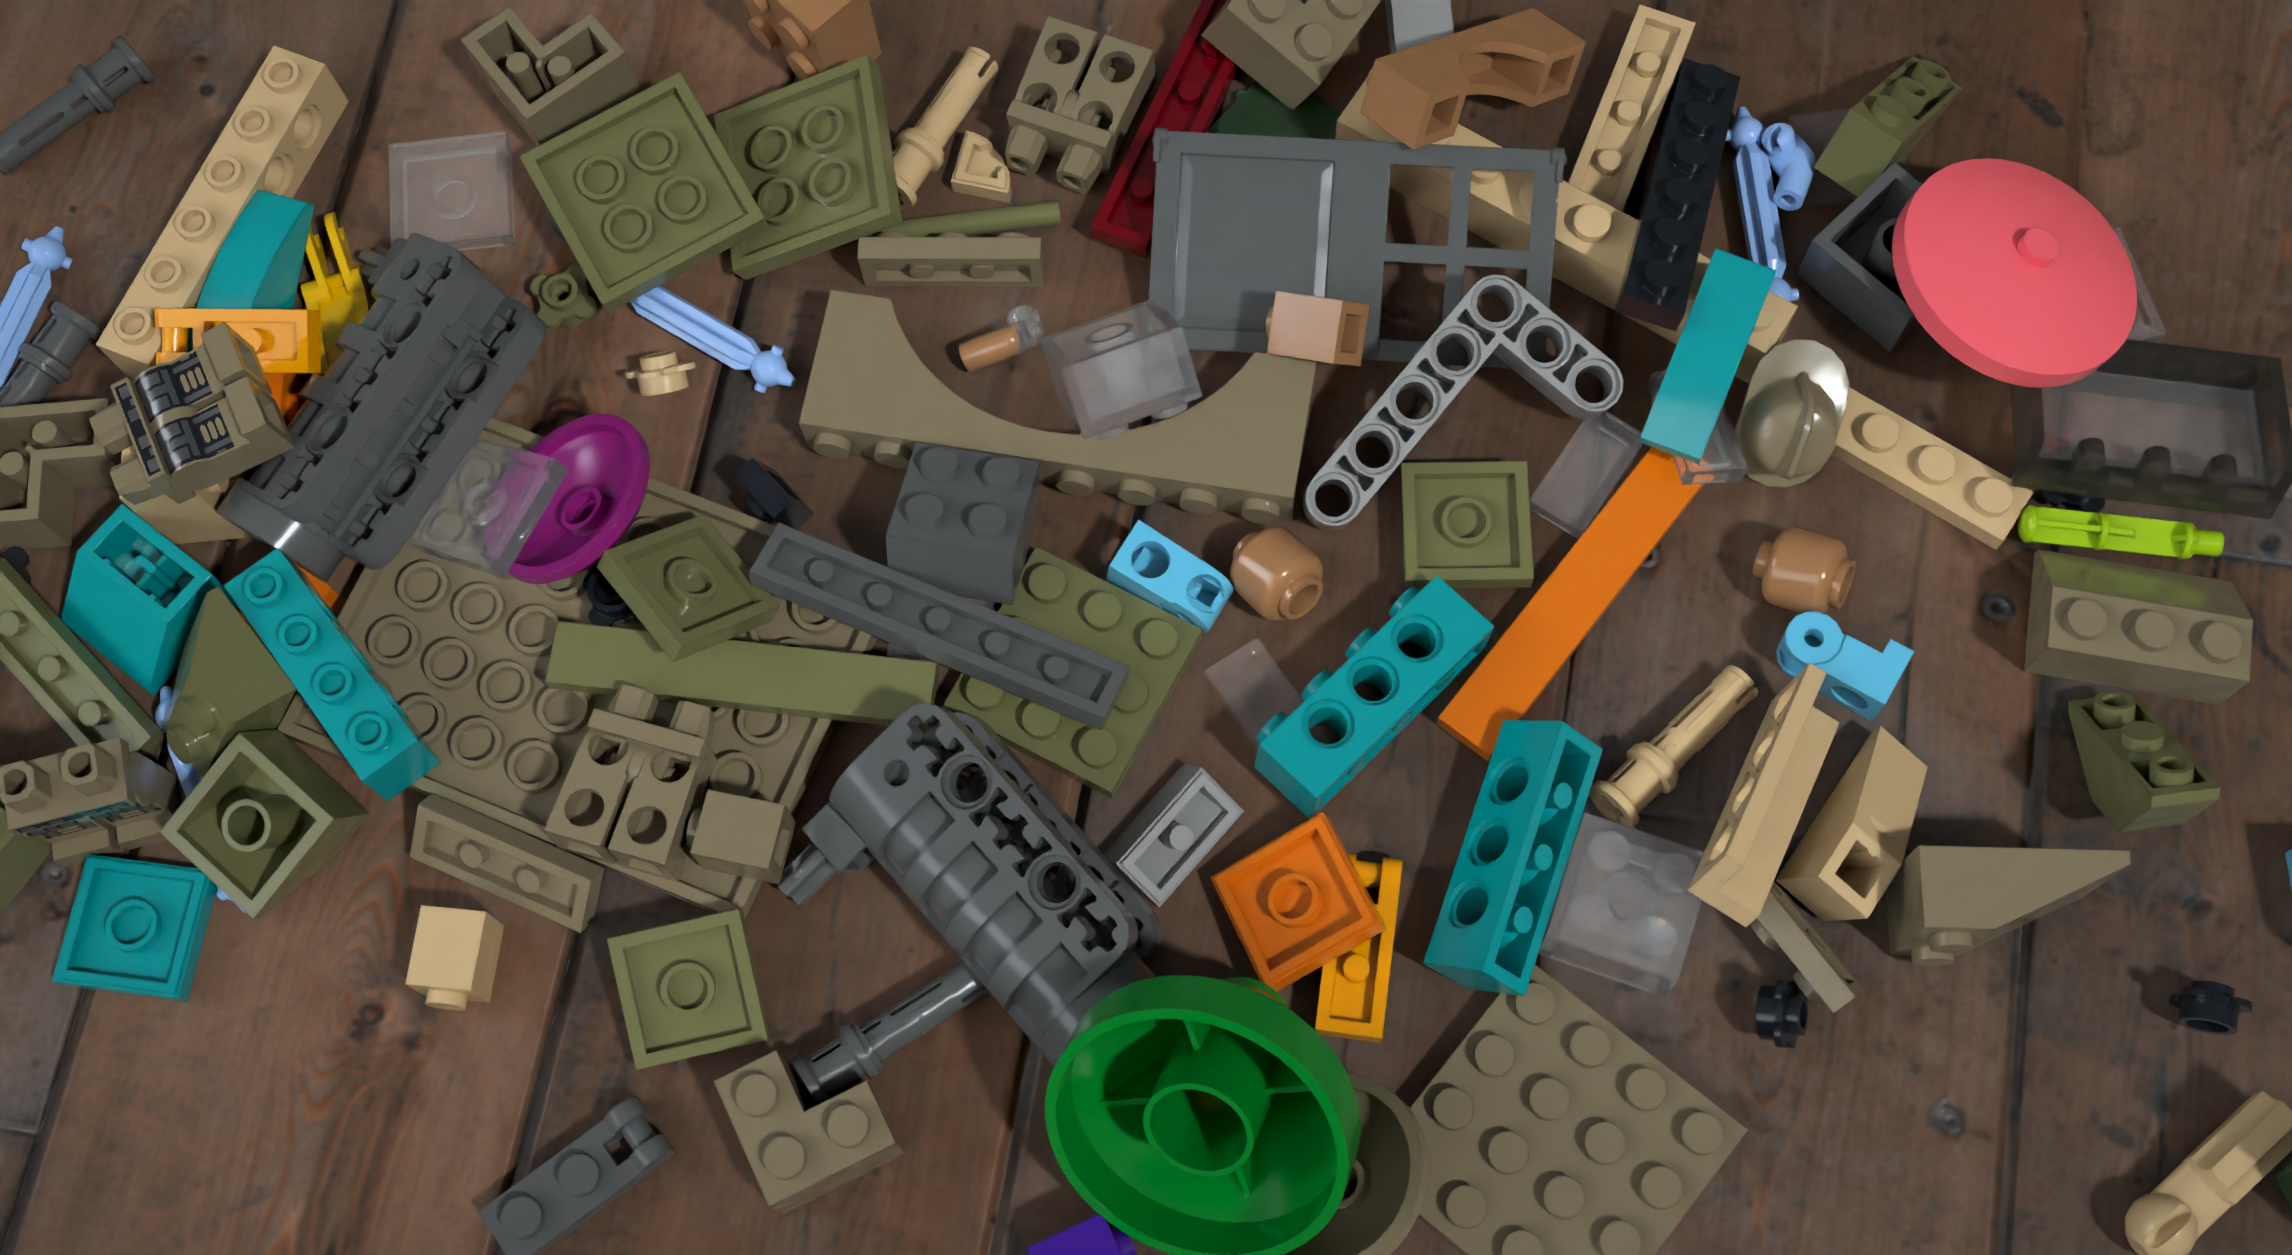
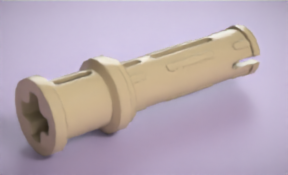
[892,47,999,211]
[1589,665,1758,831]

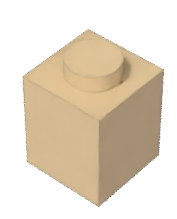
[405,905,504,1011]

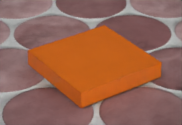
[1210,812,1387,991]

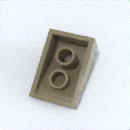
[1886,845,2131,967]

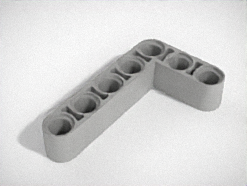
[1302,274,1624,531]

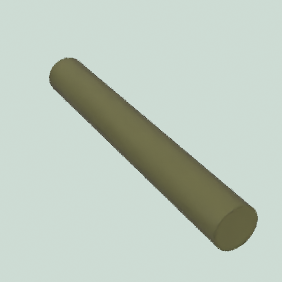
[881,200,1062,237]

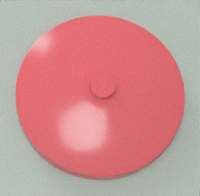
[1892,158,2137,388]

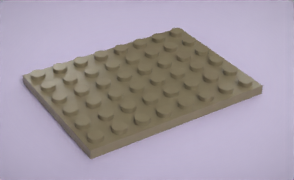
[277,417,878,919]

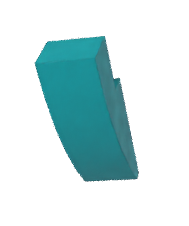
[188,189,315,352]
[1639,248,1777,464]

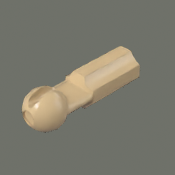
[2125,1090,2292,1255]

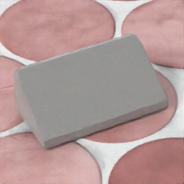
[1103,764,1244,908]

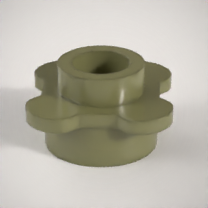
[530,265,597,329]

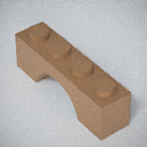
[1361,8,1586,150]

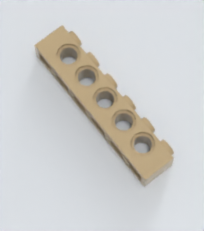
[96,46,349,379]

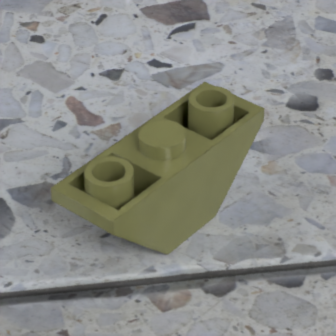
[2068,691,2220,832]

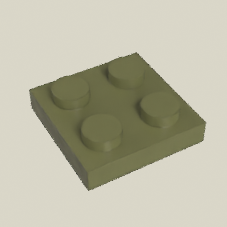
[1400,461,1534,589]
[597,514,780,662]
[607,906,771,1070]

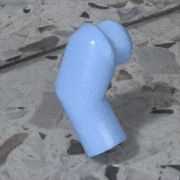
[1761,123,1816,211]

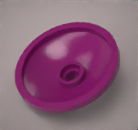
[489,414,650,584]

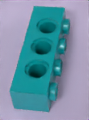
[223,549,442,802]
[1254,576,1494,819]
[1423,720,1603,996]

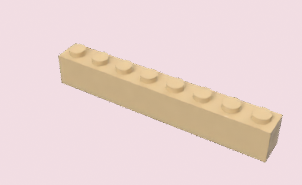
[1335,78,1798,384]

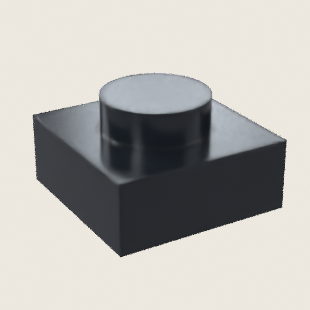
[735,458,814,530]

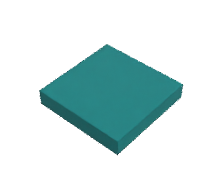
[52,854,217,1002]

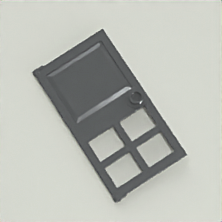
[1146,128,1567,368]

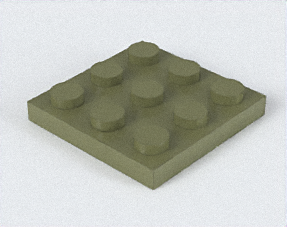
[714,54,903,280]
[519,72,768,313]
[942,547,1203,799]

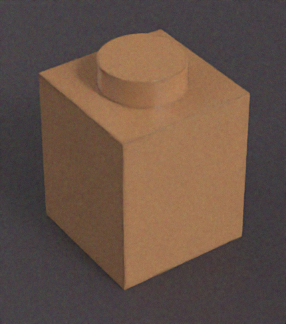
[1266,291,1370,366]

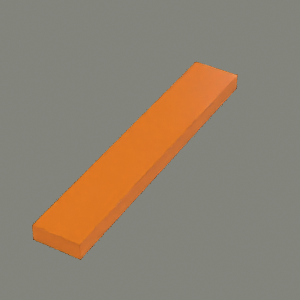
[1436,447,1713,762]

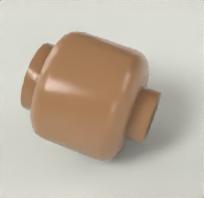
[1753,526,1856,614]
[1230,527,1323,621]

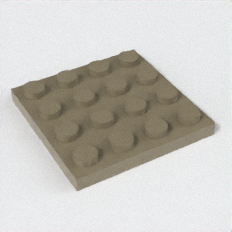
[1410,965,1748,1255]

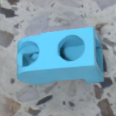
[1106,520,1234,634]
[1776,611,1915,723]

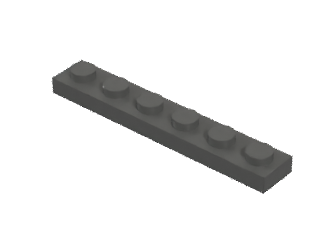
[749,523,1130,730]

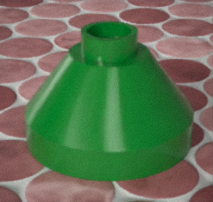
[1045,975,1361,1255]

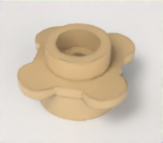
[625,350,696,396]

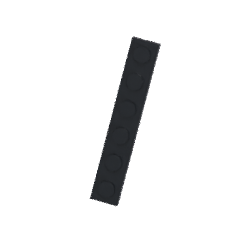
[1615,58,1740,332]

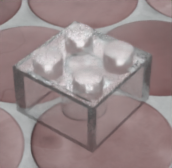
[1039,298,1203,440]
[1538,812,1704,997]

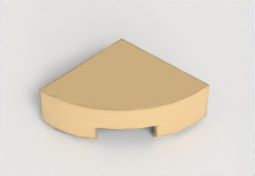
[951,130,1012,203]

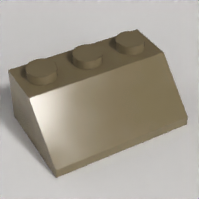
[2024,549,2253,705]

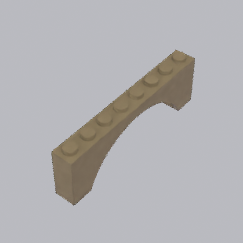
[799,290,1317,524]

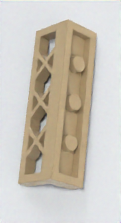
[1687,663,1840,927]

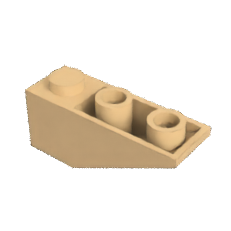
[1776,726,1928,921]

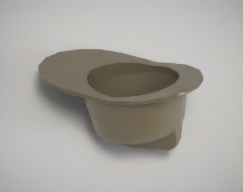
[1733,339,1849,487]

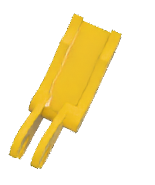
[301,212,371,376]

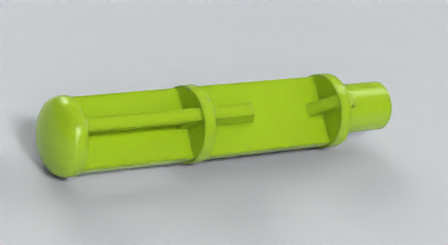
[2017,505,2224,560]

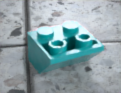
[61,504,237,695]

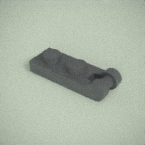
[478,1096,675,1255]

